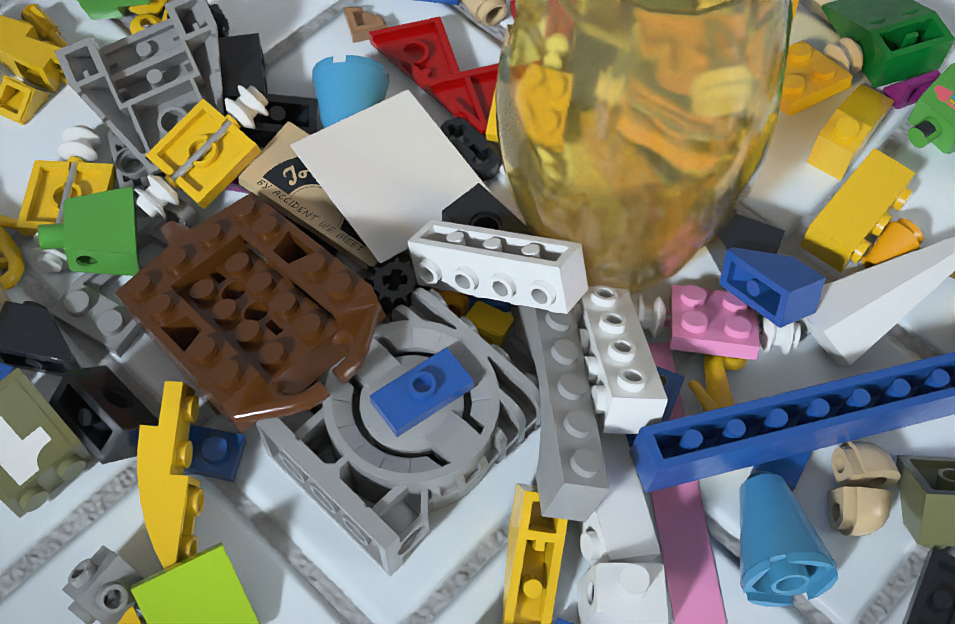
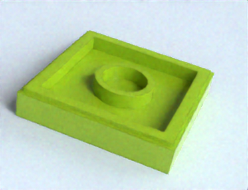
[131,542,260,624]

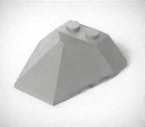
[54,0,225,175]

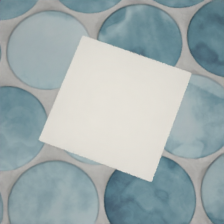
[290,90,494,263]

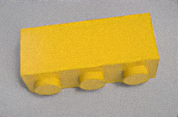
[800,148,916,273]

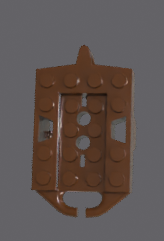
[115,192,386,433]

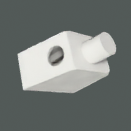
[577,563,669,624]

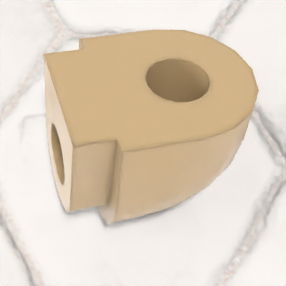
[831,441,901,490]
[827,486,891,536]

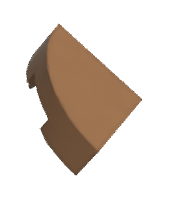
[343,7,388,43]

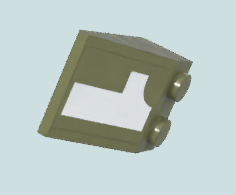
[0,368,93,518]

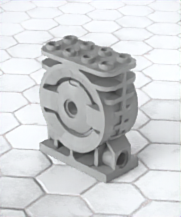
[255,288,541,577]

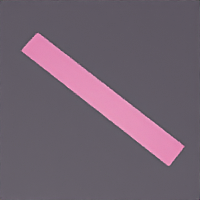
[648,342,727,624]

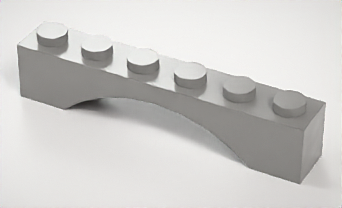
[511,304,610,522]

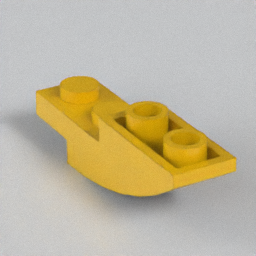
[0,15,68,93]
[137,381,204,569]

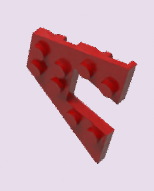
[369,0,579,137]

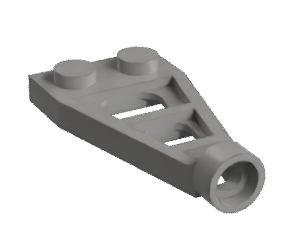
[49,198,199,357]

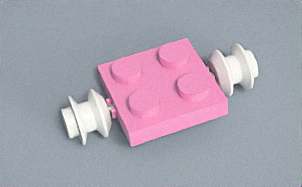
[633,285,801,360]

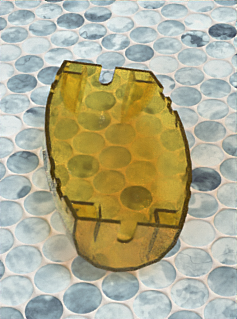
[495,0,793,296]

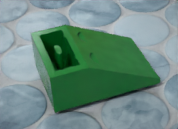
[821,0,955,89]

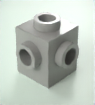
[62,545,144,624]

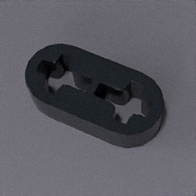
[440,118,500,181]

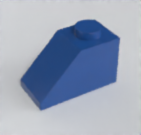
[719,247,826,328]

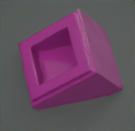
[883,70,941,109]

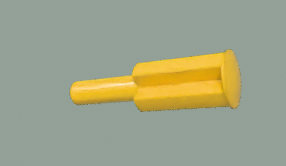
[21,4,69,48]

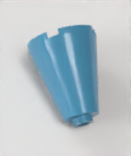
[312,55,389,129]
[739,471,838,607]

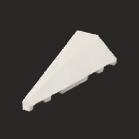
[795,236,955,366]

